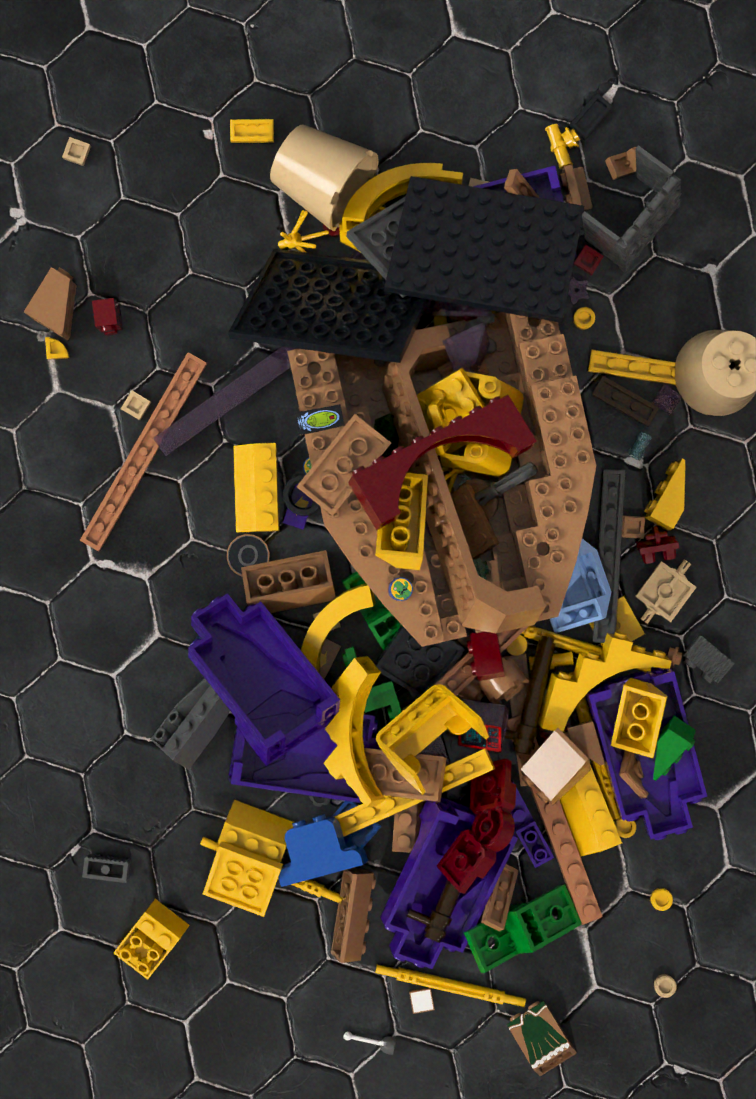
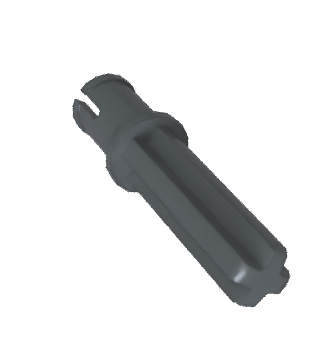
[475,462,538,506]

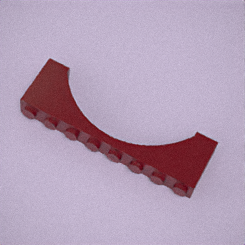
[348,395,537,530]

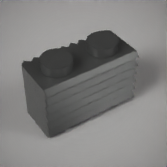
[682,635,735,684]
[82,853,131,883]

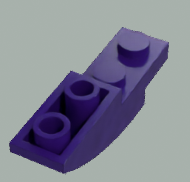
[510,780,554,868]

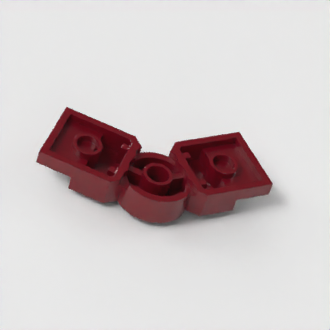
[437,759,516,894]

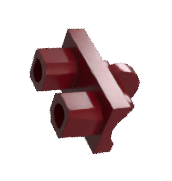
[636,526,679,564]

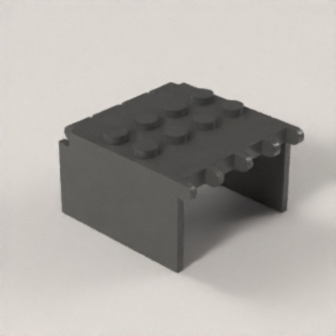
[582,145,681,273]

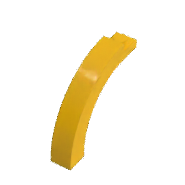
[342,163,463,232]
[301,583,376,674]

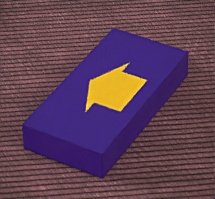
[283,483,313,530]

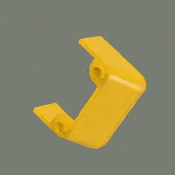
[440,371,524,476]
[376,684,489,795]

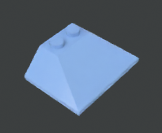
[550,539,611,633]

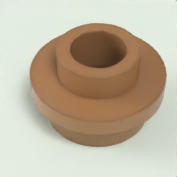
[667,647,683,668]

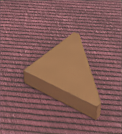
[619,750,648,799]

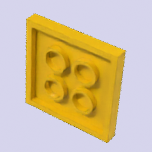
[416,367,486,454]
[203,841,283,917]

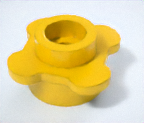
[561,127,580,149]

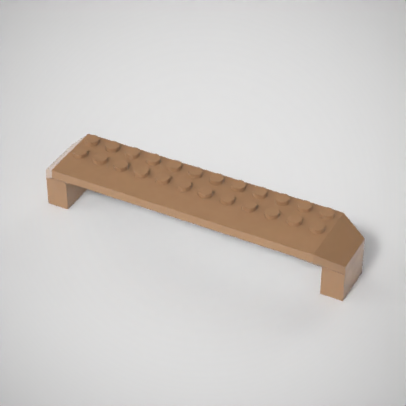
[382,325,546,634]

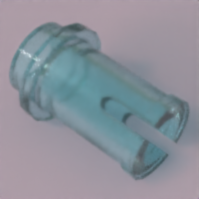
[628,431,652,461]

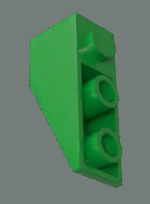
[653,716,696,781]

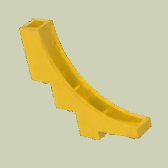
[538,631,672,732]
[323,656,385,807]

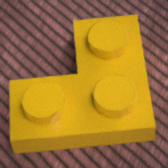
[427,398,452,456]

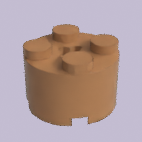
[476,658,529,707]

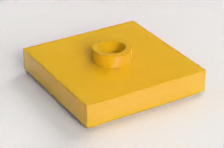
[589,596,645,647]

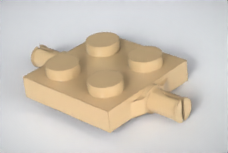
[635,559,696,624]

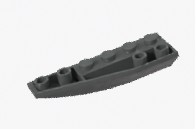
[150,678,230,770]

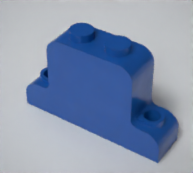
[278,814,368,887]

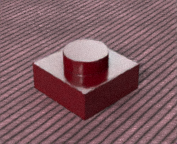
[574,245,604,276]

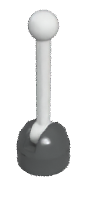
[344,1032,397,1055]

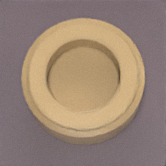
[654,974,677,998]

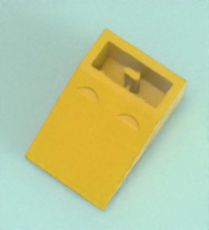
[644,458,685,530]
[114,899,190,980]

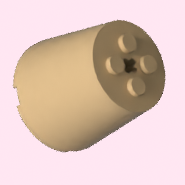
[270,124,379,231]
[675,330,756,416]

